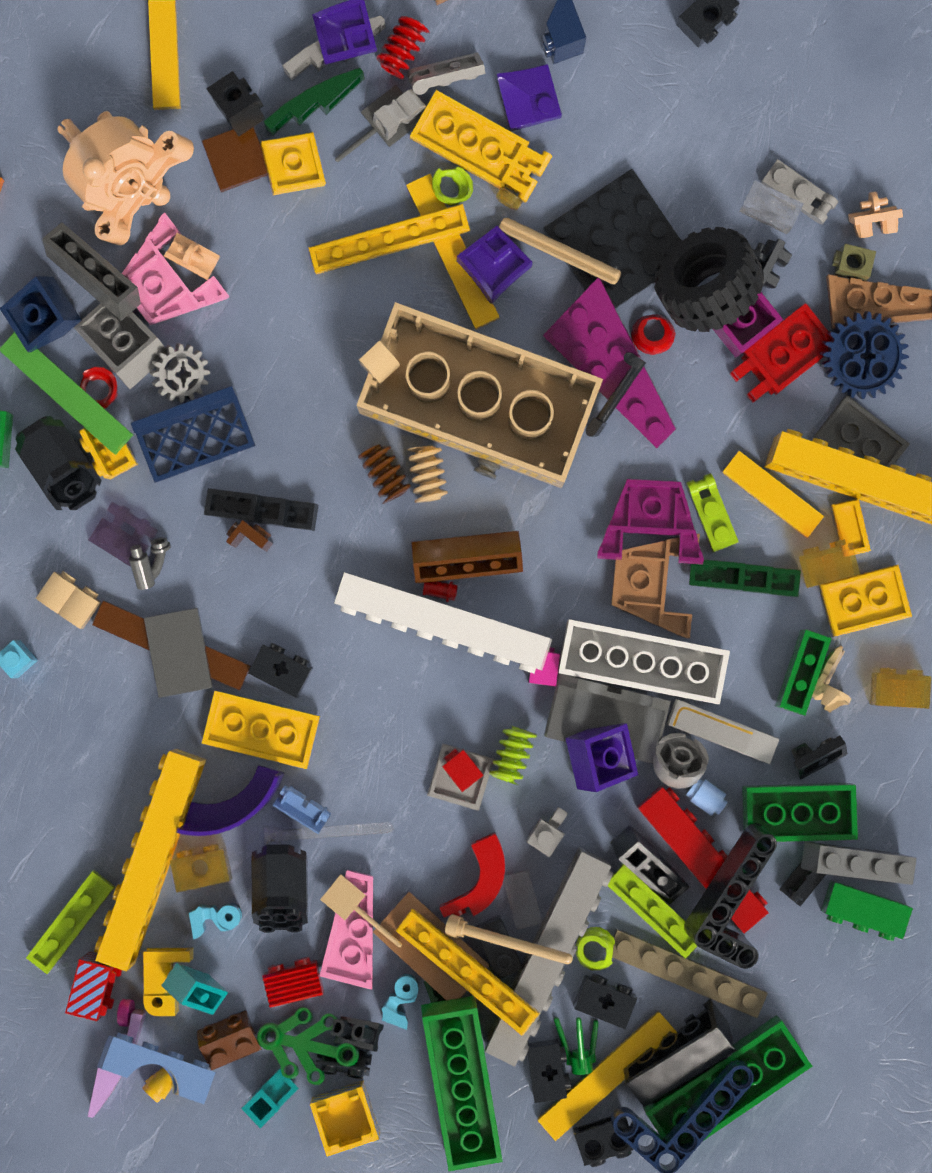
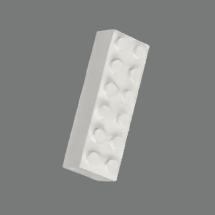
[558,619,730,705]

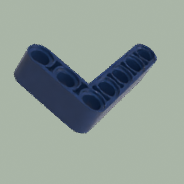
[611,1060,754,1173]

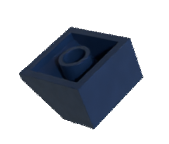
[542,0,586,65]
[0,276,82,352]

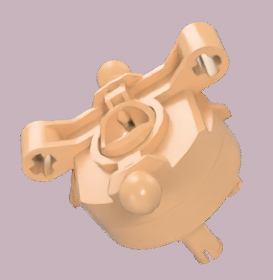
[57,111,194,246]

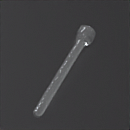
[264,822,394,845]

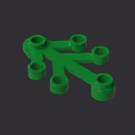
[257,1007,359,1085]

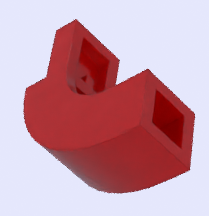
[439,832,505,918]

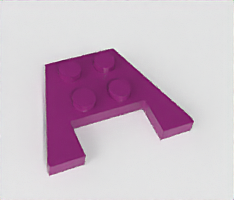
[597,479,704,564]

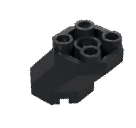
[15,416,102,510]
[251,844,308,933]

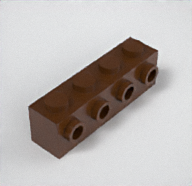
[411,531,523,583]

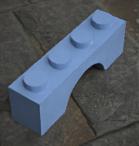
[97,1032,216,1104]

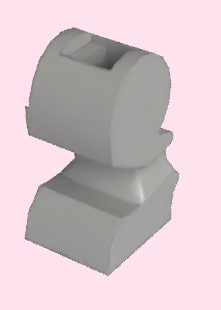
[373,89,426,141]

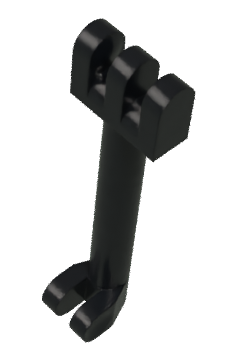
[586,352,646,437]

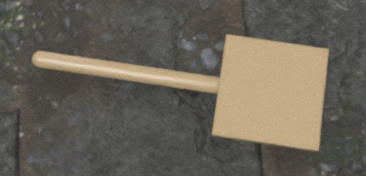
[320,874,402,947]

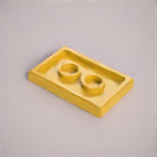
[819,565,912,637]

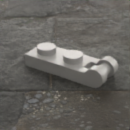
[407,52,486,95]
[761,159,838,224]

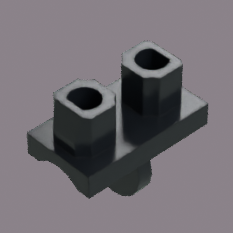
[753,239,792,289]
[331,1016,384,1052]

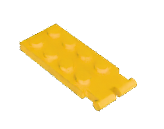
[410,90,552,203]

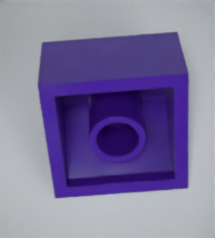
[565,723,638,792]

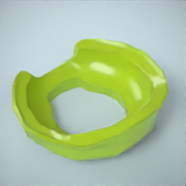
[432,167,473,205]
[575,927,615,971]

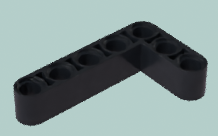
[684,823,777,969]

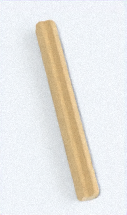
[499,218,621,284]

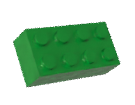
[742,783,858,842]

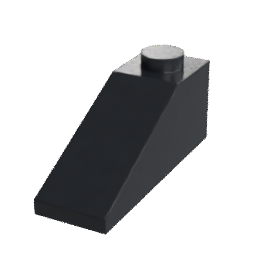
[610,825,689,905]

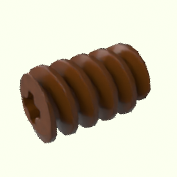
[358,444,411,504]

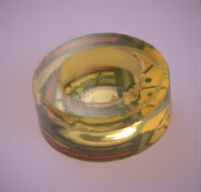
[495,188,523,211]

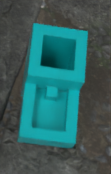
[241,1068,299,1129]

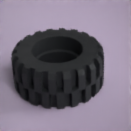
[654,227,764,332]

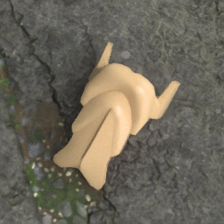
[812,646,851,713]

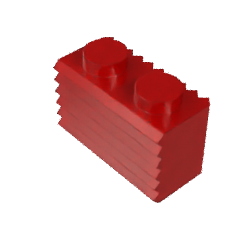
[262,957,324,1008]

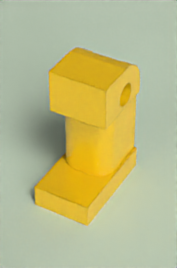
[143,947,193,1016]

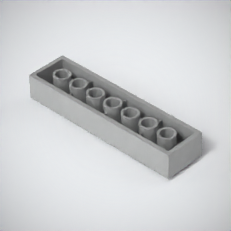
[485,847,613,1067]

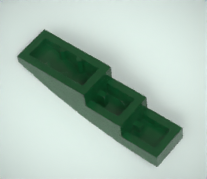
[263,68,365,136]
[689,560,801,598]

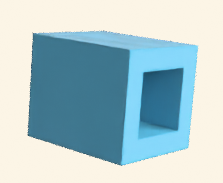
[0,640,38,678]

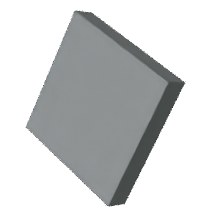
[427,744,494,811]

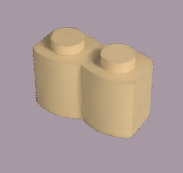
[35,571,101,629]

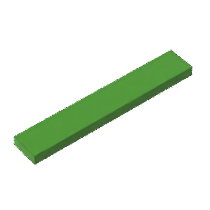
[0,332,133,455]

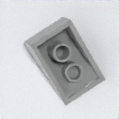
[74,303,167,389]

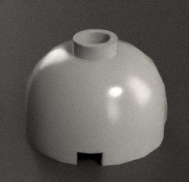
[652,733,709,789]

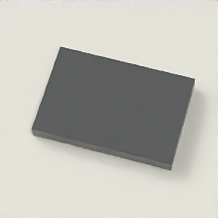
[813,395,910,467]
[144,608,213,698]

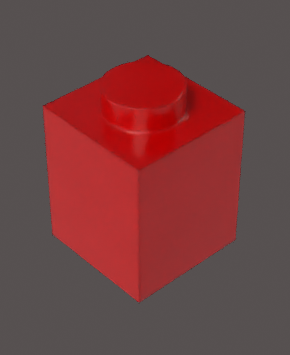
[442,748,484,792]

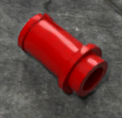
[423,581,458,602]

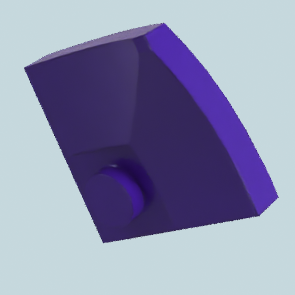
[312,0,377,64]
[497,64,562,131]
[456,226,533,304]

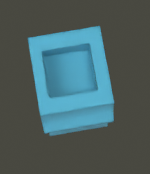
[189,903,242,940]
[381,974,418,1030]

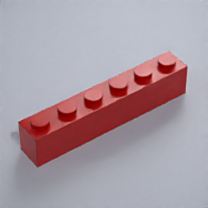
[636,786,769,934]

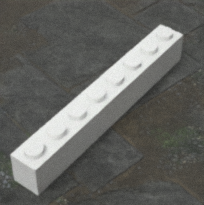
[334,572,552,674]

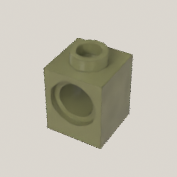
[832,244,876,281]

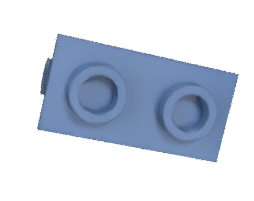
[272,785,331,834]

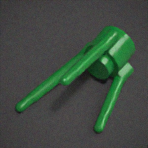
[554,1017,598,1075]

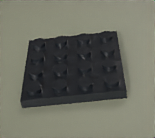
[543,169,680,309]

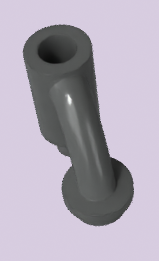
[129,537,171,590]

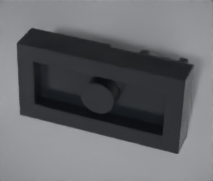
[791,735,848,780]

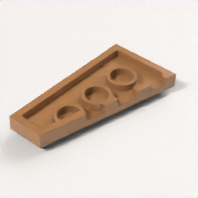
[826,274,932,329]

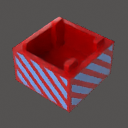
[65,952,123,1021]

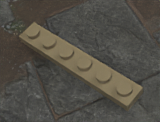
[612,929,768,1018]

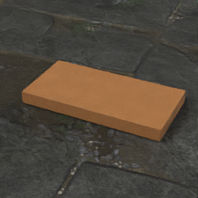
[373,892,490,1000]

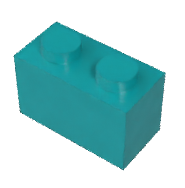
[161,963,228,1015]

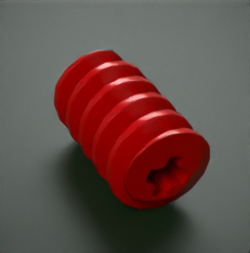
[377,16,430,79]

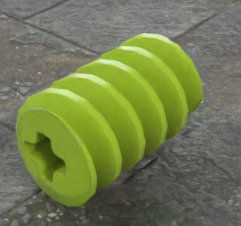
[489,725,537,785]

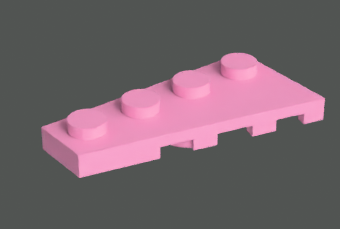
[320,869,373,990]

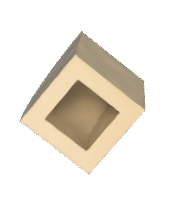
[359,340,400,384]

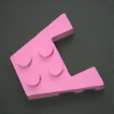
[122,213,229,325]

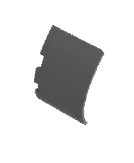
[544,674,671,763]

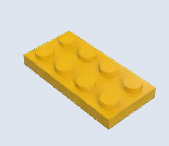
[202,691,320,769]

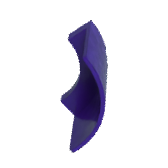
[176,765,285,836]

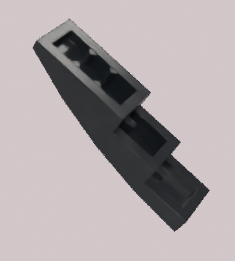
[204,488,319,531]

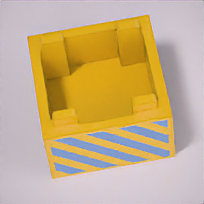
[310,1080,380,1157]

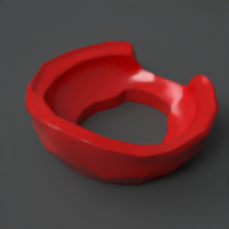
[631,314,676,355]
[80,367,118,408]

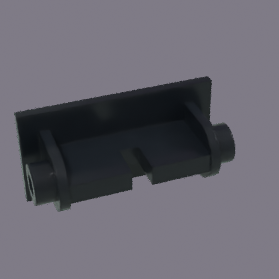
[779,861,826,907]
[316,1050,372,1079]

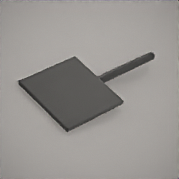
[335,85,421,162]

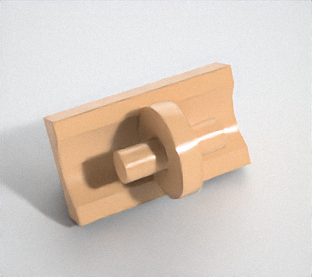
[848,191,903,238]
[164,233,220,280]

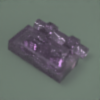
[88,502,158,567]

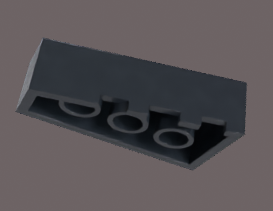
[623,999,736,1107]

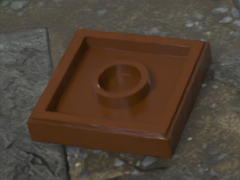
[202,127,268,193]

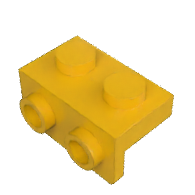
[79,428,138,480]

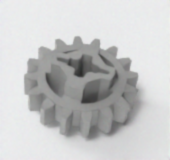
[150,343,210,403]

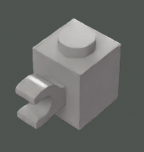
[526,807,568,857]

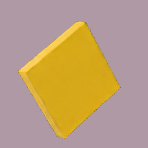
[261,132,326,195]

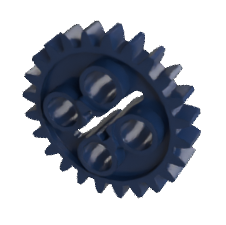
[820,311,909,399]

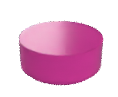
[117,999,135,1027]

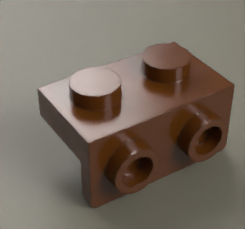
[226,520,273,552]
[197,1010,262,1071]

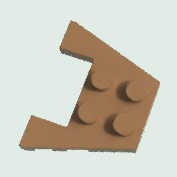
[611,533,700,639]

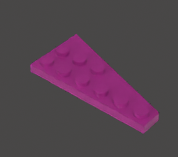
[543,278,676,448]

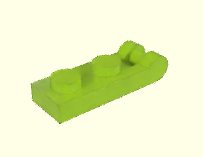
[686,473,739,552]

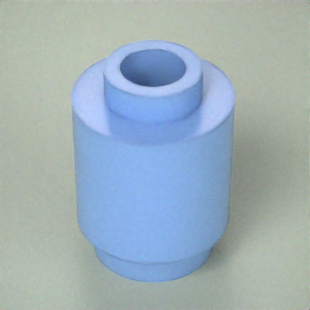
[686,779,728,816]

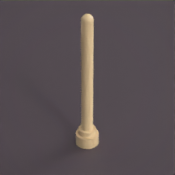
[445,914,573,964]

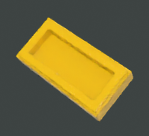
[831,499,871,557]

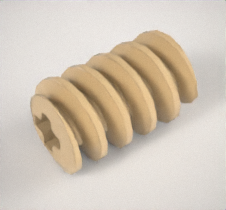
[407,446,448,503]

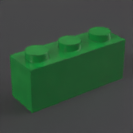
[775,629,832,716]
[821,880,913,941]

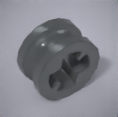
[474,458,500,479]

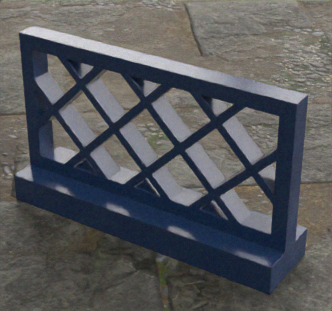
[131,385,256,483]

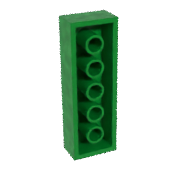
[421,996,503,1171]
[642,1015,813,1144]

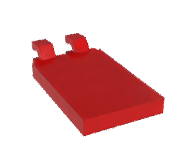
[730,303,832,403]

